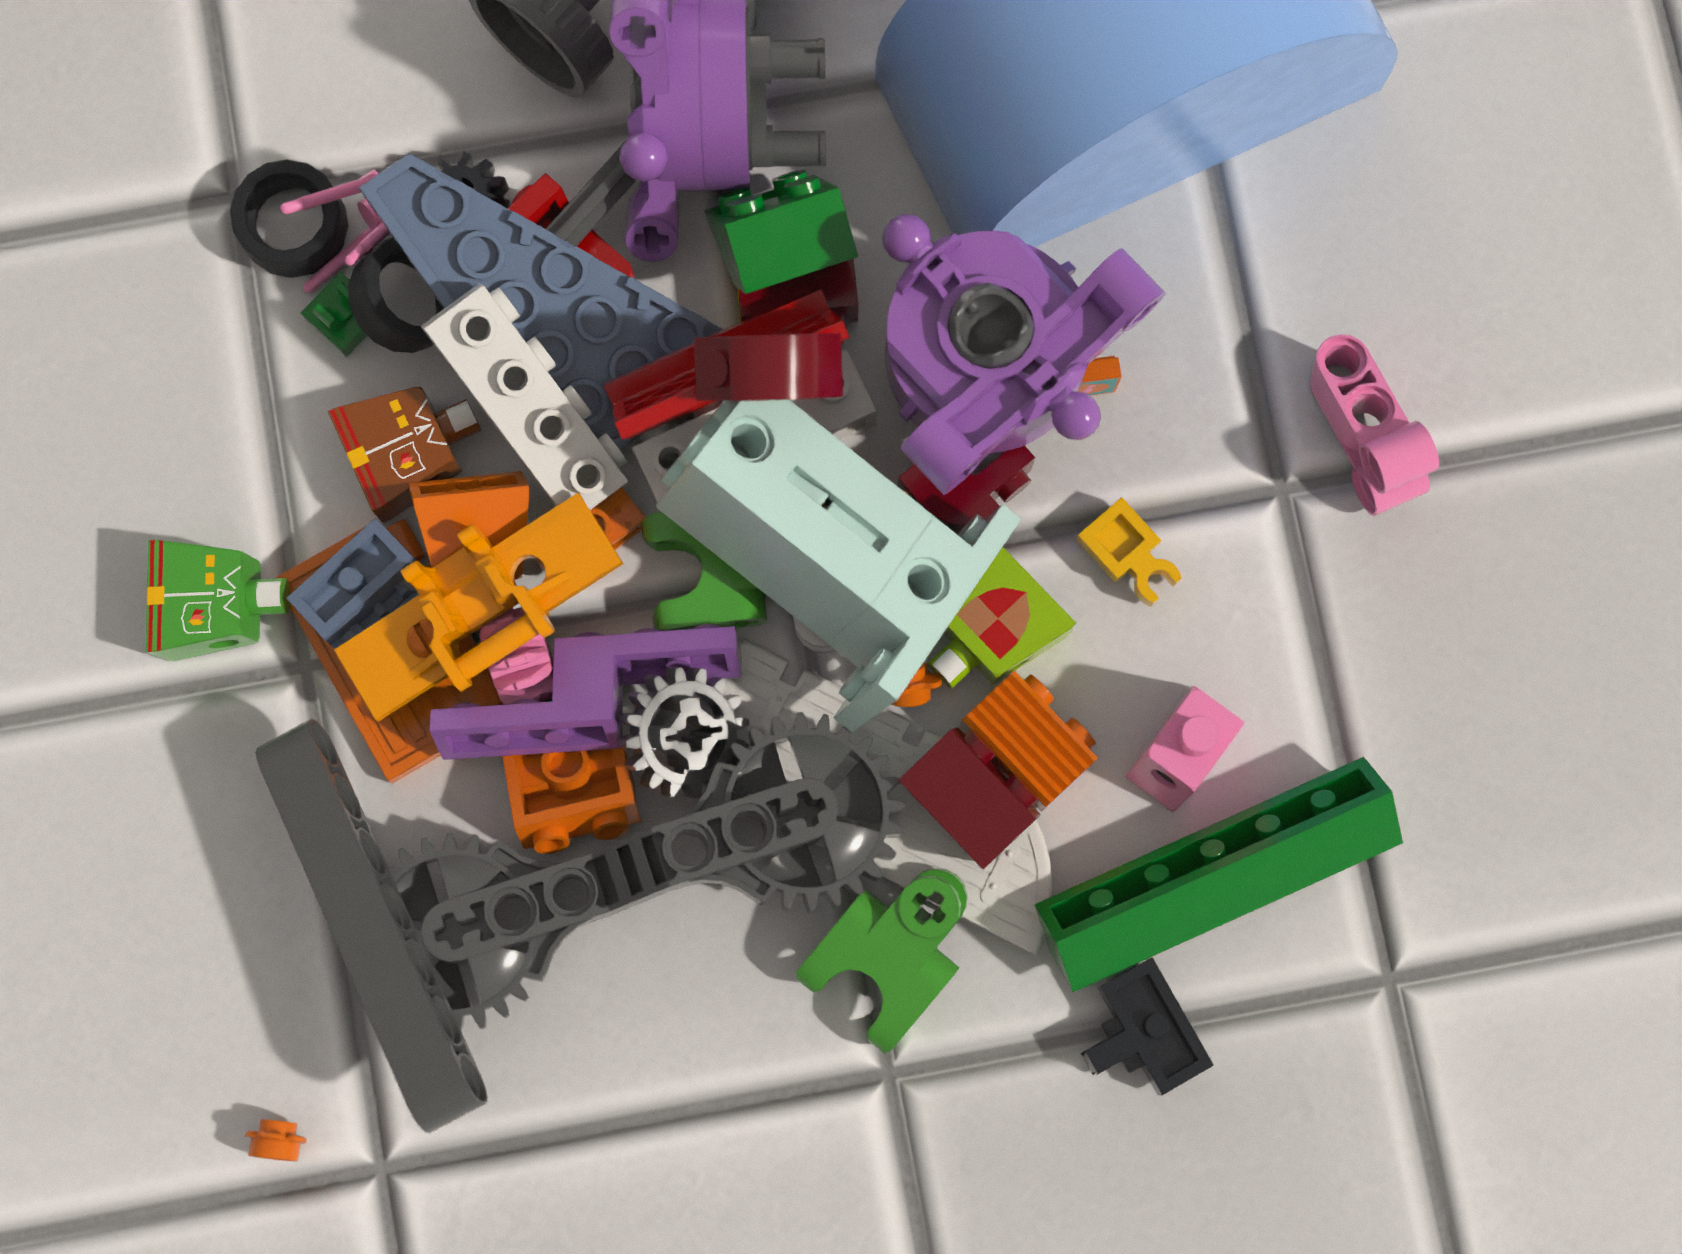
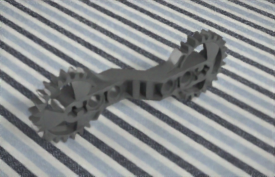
[388,712,905,1031]

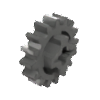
[617,667,750,798]

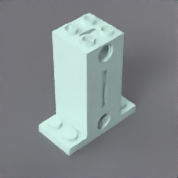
[655,400,1022,732]

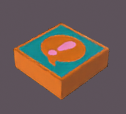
[1078,355,1122,396]

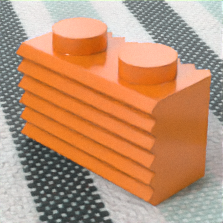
[960,670,1098,812]

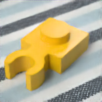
[1076,497,1181,607]

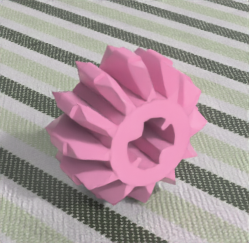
[479,607,554,705]

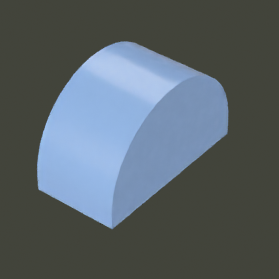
[875,0,1398,247]

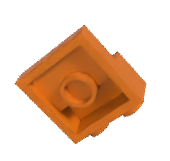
[502,733,642,854]

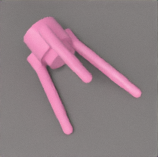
[280,169,390,293]

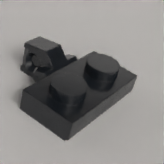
[1080,957,1214,1096]

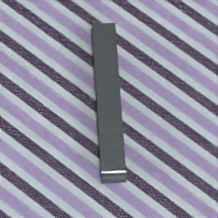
[255,719,488,1133]

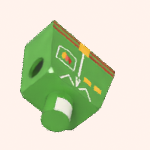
[146,540,291,661]

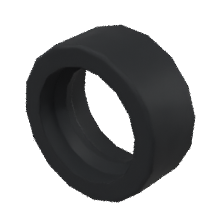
[230,159,348,278]
[348,237,444,353]

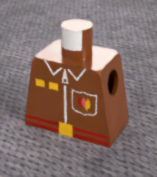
[328,387,482,523]

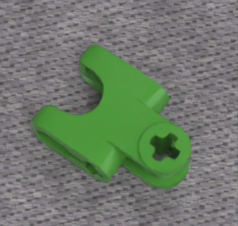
[641,512,768,631]
[796,868,968,1054]

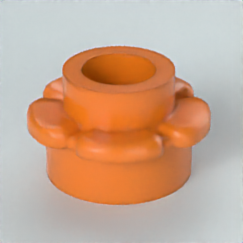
[245,1119,307,1162]

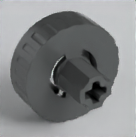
[469,0,614,97]

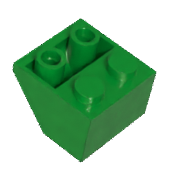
[704,170,858,294]

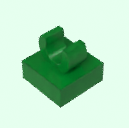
[300,272,367,357]

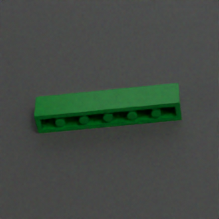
[1034,757,1403,992]

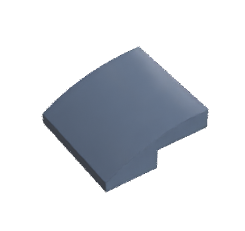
[286,517,419,649]

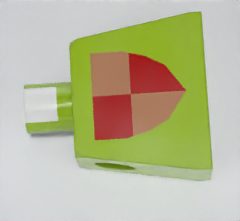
[928,547,1076,689]

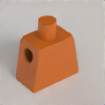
[409,471,529,580]

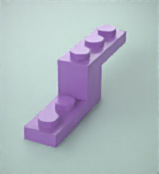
[429,624,742,760]

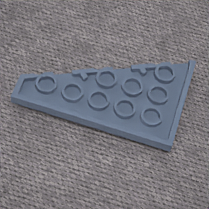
[358,153,723,450]

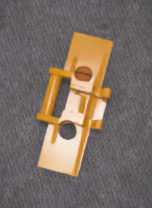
[334,492,624,722]

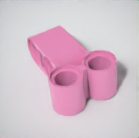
[1310,334,1439,516]

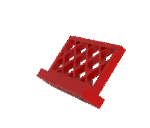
[603,287,850,440]

